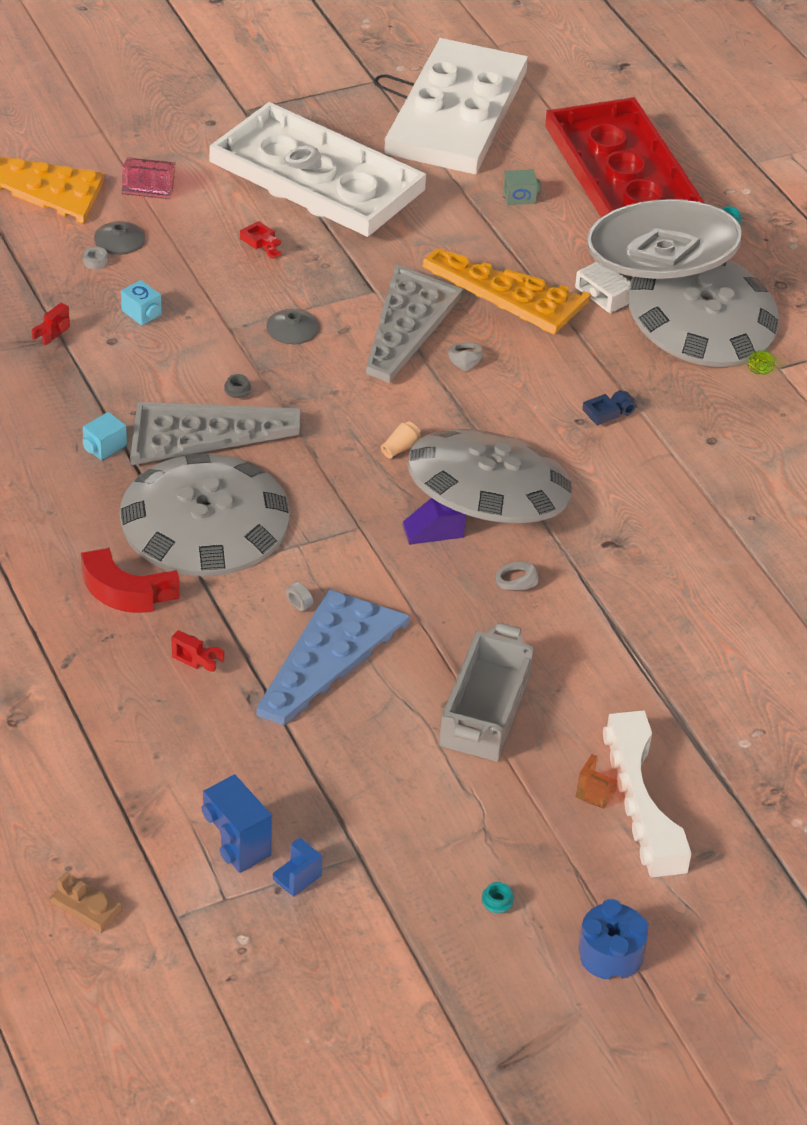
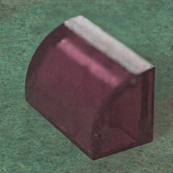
[122,157,175,199]

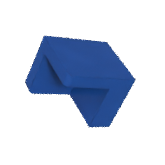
[273,837,322,897]

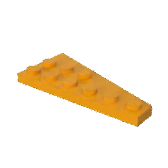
[0,156,104,224]
[422,248,591,335]

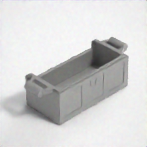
[439,622,534,762]

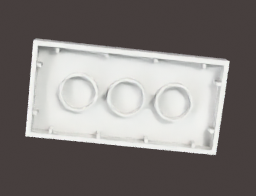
[384,38,528,174]
[210,102,426,237]

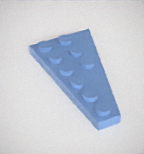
[256,589,410,725]

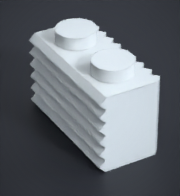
[575,261,631,314]

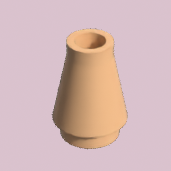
[381,421,421,459]

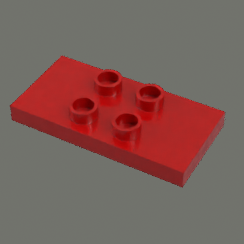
[545,97,706,218]

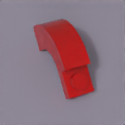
[81,548,180,613]

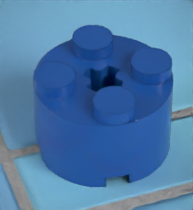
[579,899,648,980]

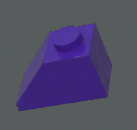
[403,498,466,545]

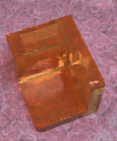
[576,754,618,809]

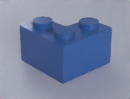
[201,774,272,873]

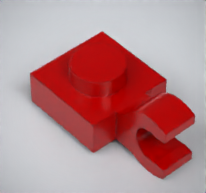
[240,221,282,259]
[32,302,70,345]
[171,630,225,672]

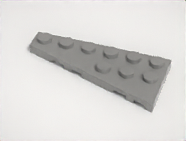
[366,264,463,383]
[130,402,301,465]

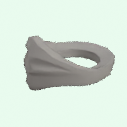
[285,146,322,169]
[448,342,483,371]
[495,561,539,590]

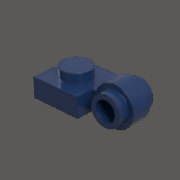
[583,390,636,426]

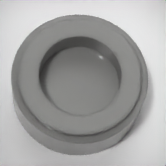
[83,247,108,270]
[286,581,313,611]

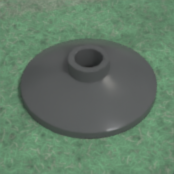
[94,221,145,255]
[267,309,319,344]

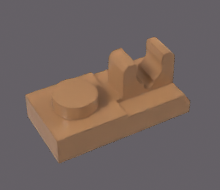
[49,872,121,933]

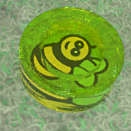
[748,351,775,375]

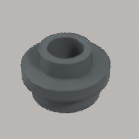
[224,374,251,399]

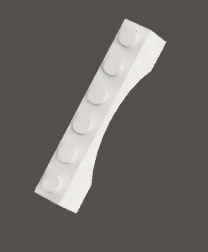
[603,710,692,878]

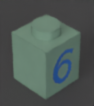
[503,169,541,205]

